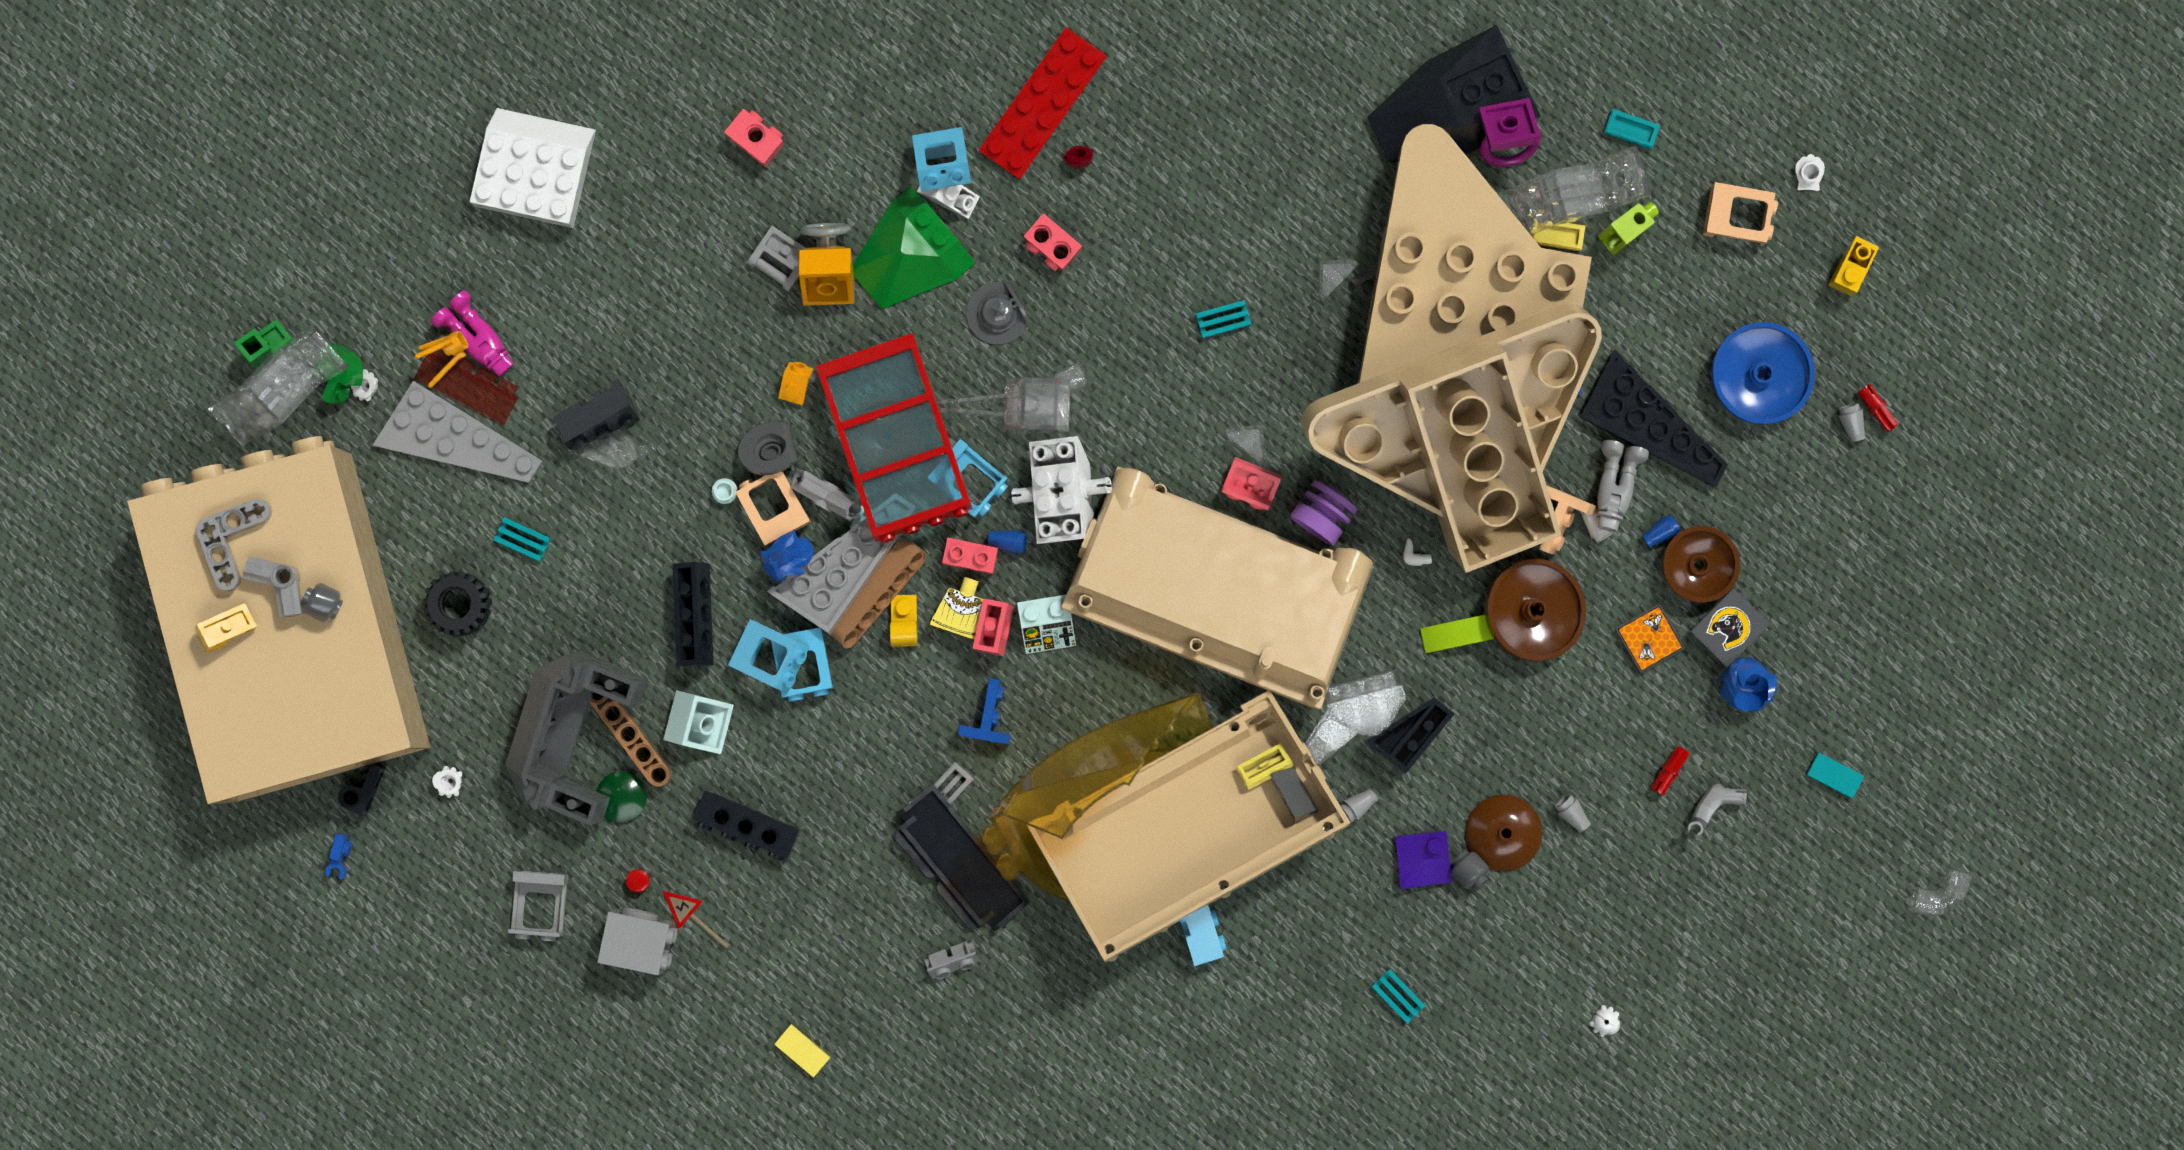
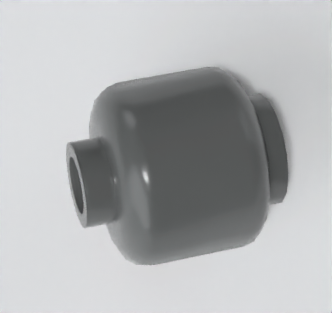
[301,583,343,622]
[1451,851,1489,889]

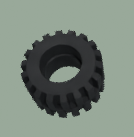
[423,571,492,636]

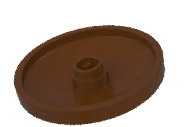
[1485,559,1586,662]

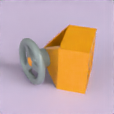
[799,223,854,306]

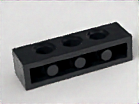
[673,562,714,667]
[693,790,801,861]

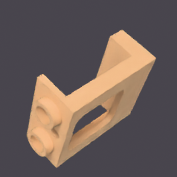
[1703,182,1778,246]
[735,471,811,547]

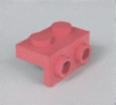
[1222,457,1282,510]

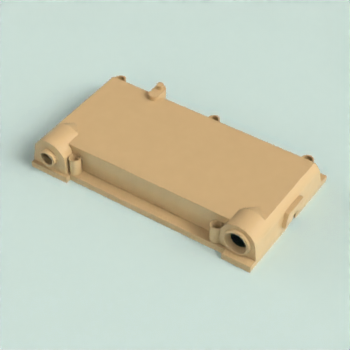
[1061,466,1374,711]
[1026,691,1351,962]

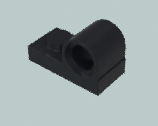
[338,764,386,816]

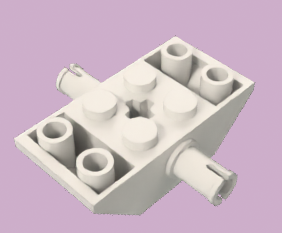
[1011,436,1112,544]

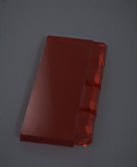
[415,349,519,425]

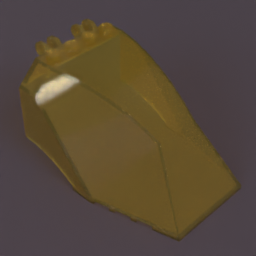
[982,692,1214,902]

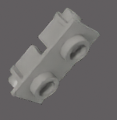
[924,941,980,979]

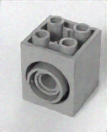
[597,908,678,975]

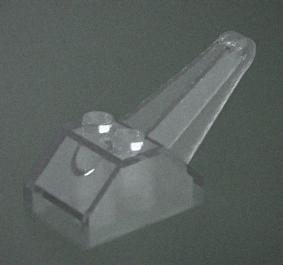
[936,378,1070,435]
[1305,669,1406,766]

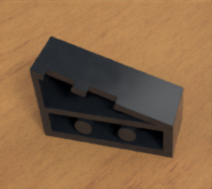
[554,379,640,451]
[1364,697,1455,774]

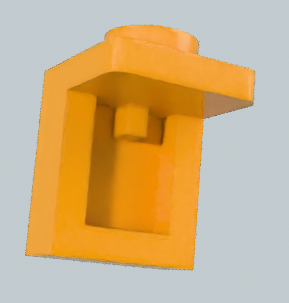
[778,362,813,405]

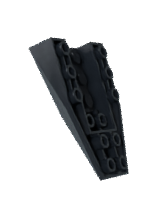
[1367,25,1541,163]

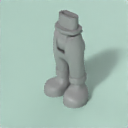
[1596,440,1649,532]

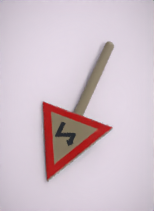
[662,890,728,948]

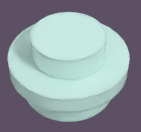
[712,478,738,504]

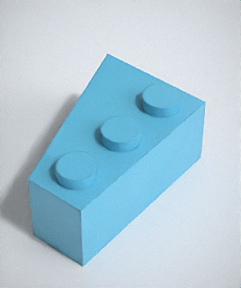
[1180,905,1227,966]

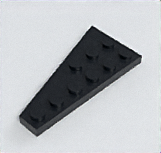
[1579,350,1728,488]

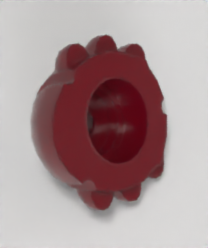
[1063,145,1093,169]

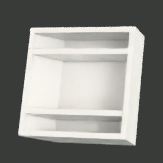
[470,108,596,228]

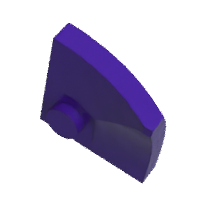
[1395,831,1452,889]

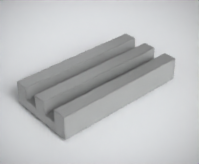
[934,762,974,804]

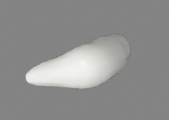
[1403,538,1432,566]

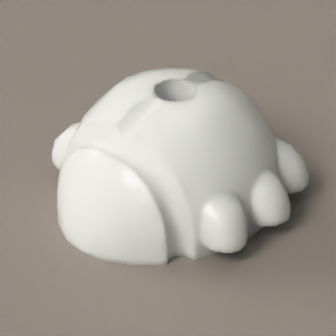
[351,369,378,401]
[432,766,462,798]
[1589,1005,1620,1037]

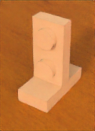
[1539,486,1597,555]

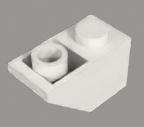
[917,185,980,219]

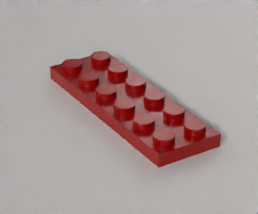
[978,27,1107,180]

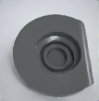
[966,281,1029,345]
[738,422,798,475]

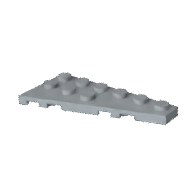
[373,381,543,483]
[767,494,918,635]

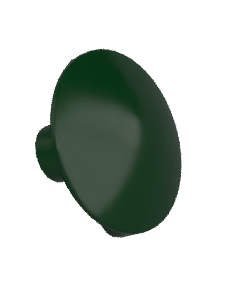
[596,771,647,822]

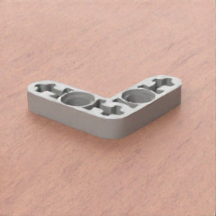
[196,499,272,591]

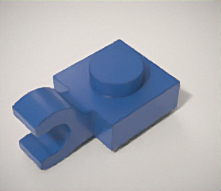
[325,833,353,880]

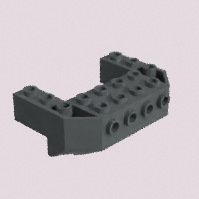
[505,651,648,826]

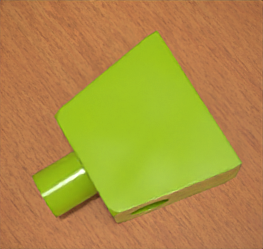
[1598,202,1659,256]

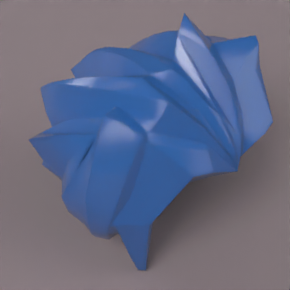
[760,530,816,582]
[1718,657,1777,712]

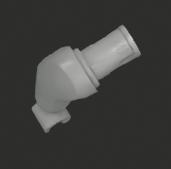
[1686,783,1747,840]

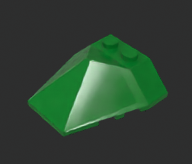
[853,186,976,309]

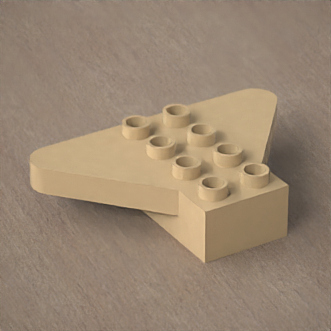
[1358,124,1592,383]
[1301,304,1602,573]

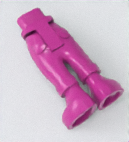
[430,290,514,377]

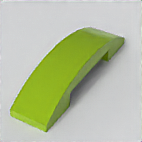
[1420,615,1494,653]

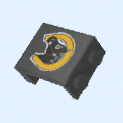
[1687,588,1770,668]

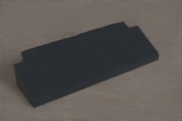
[894,784,1030,931]

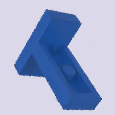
[958,679,1011,745]

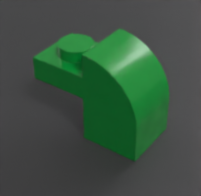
[234,319,293,368]
[316,344,363,404]

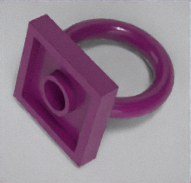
[1479,98,1541,167]

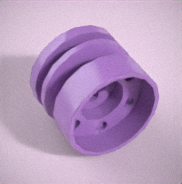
[1289,480,1358,546]

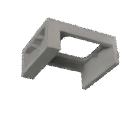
[508,870,568,941]

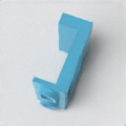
[912,127,971,191]
[928,439,1008,519]
[728,619,809,693]
[771,628,834,702]

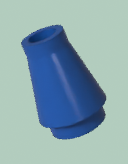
[1642,514,1682,548]
[988,530,1027,555]

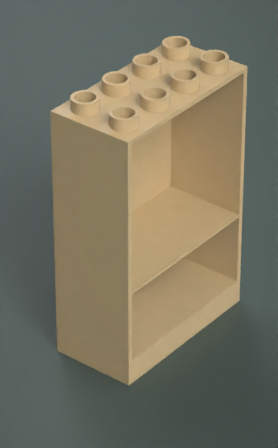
[127,436,431,804]

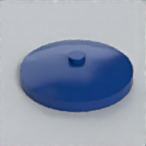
[1711,322,1815,425]

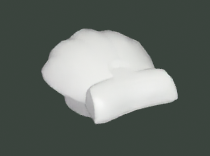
[1796,154,1825,191]

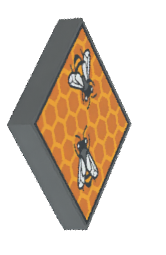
[1614,604,1685,673]

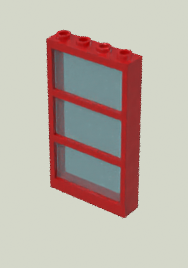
[816,333,973,543]

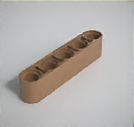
[829,537,926,649]
[590,693,672,787]

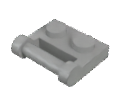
[747,226,806,292]

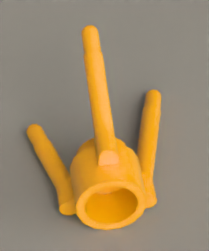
[415,331,468,388]

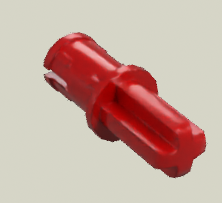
[1857,383,1898,432]
[1650,746,1690,796]

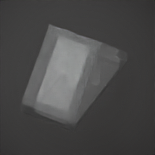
[1318,260,1359,302]
[1223,425,1267,466]

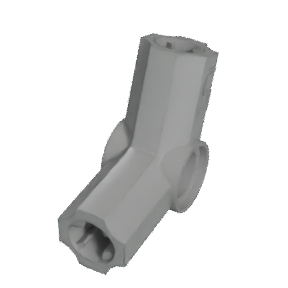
[791,469,862,521]
[243,557,303,618]

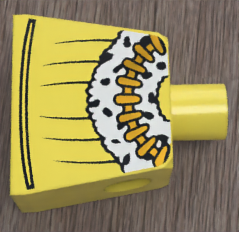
[930,577,983,640]

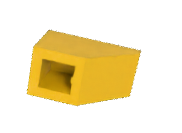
[1829,236,1879,296]

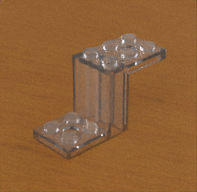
[1499,146,1651,235]
[208,328,348,446]

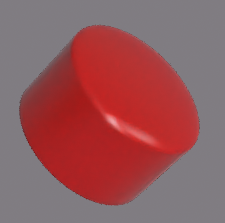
[626,869,650,893]

